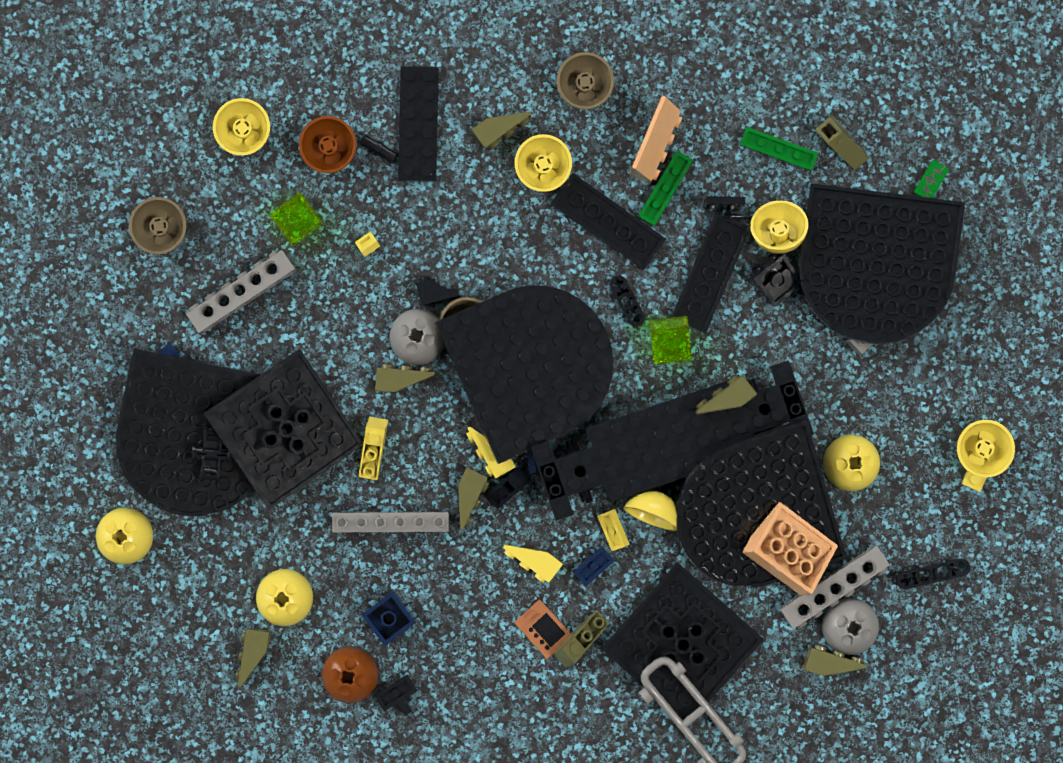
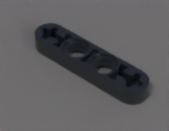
[896,559,971,589]

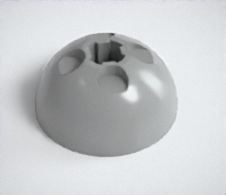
[389,309,445,365]
[822,598,879,655]

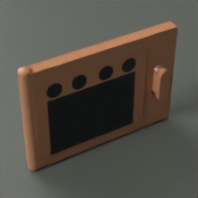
[514,599,571,659]

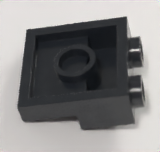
[749,253,801,307]

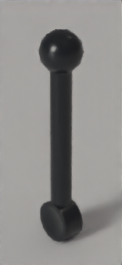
[723,212,753,220]

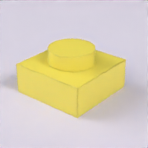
[355,232,380,257]
[961,471,987,492]

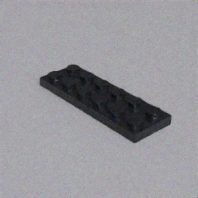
[398,66,439,182]
[550,173,666,270]
[670,213,751,334]

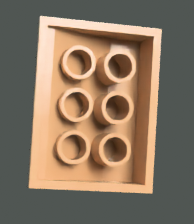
[630,96,682,184]
[742,502,838,595]

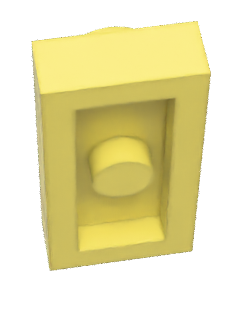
[597,509,630,551]

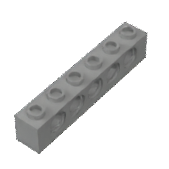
[186,250,297,334]
[332,512,449,532]
[778,545,890,629]

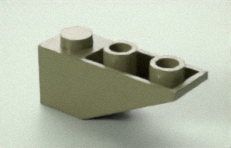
[472,112,531,151]
[815,114,870,170]
[375,364,435,393]
[695,375,757,414]
[458,468,490,530]
[552,610,610,667]
[235,628,271,687]
[803,644,867,676]

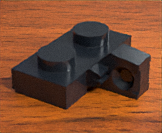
[375,674,418,716]

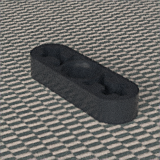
[610,275,645,327]

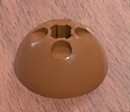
[299,116,356,173]
[321,646,378,704]

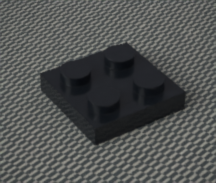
[703,196,746,212]

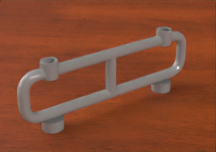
[639,657,746,763]

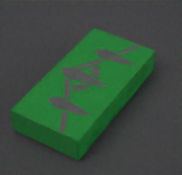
[913,159,949,198]

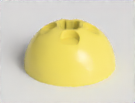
[213,98,270,156]
[515,134,572,192]
[751,201,808,254]
[957,420,1015,477]
[823,435,880,491]
[623,490,677,531]
[96,508,153,565]
[256,569,313,626]

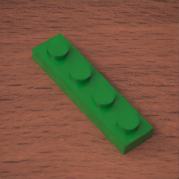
[739,127,818,172]
[638,151,693,226]

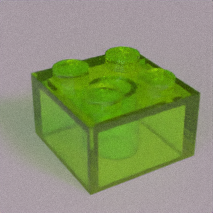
[269,192,325,247]
[649,316,692,364]

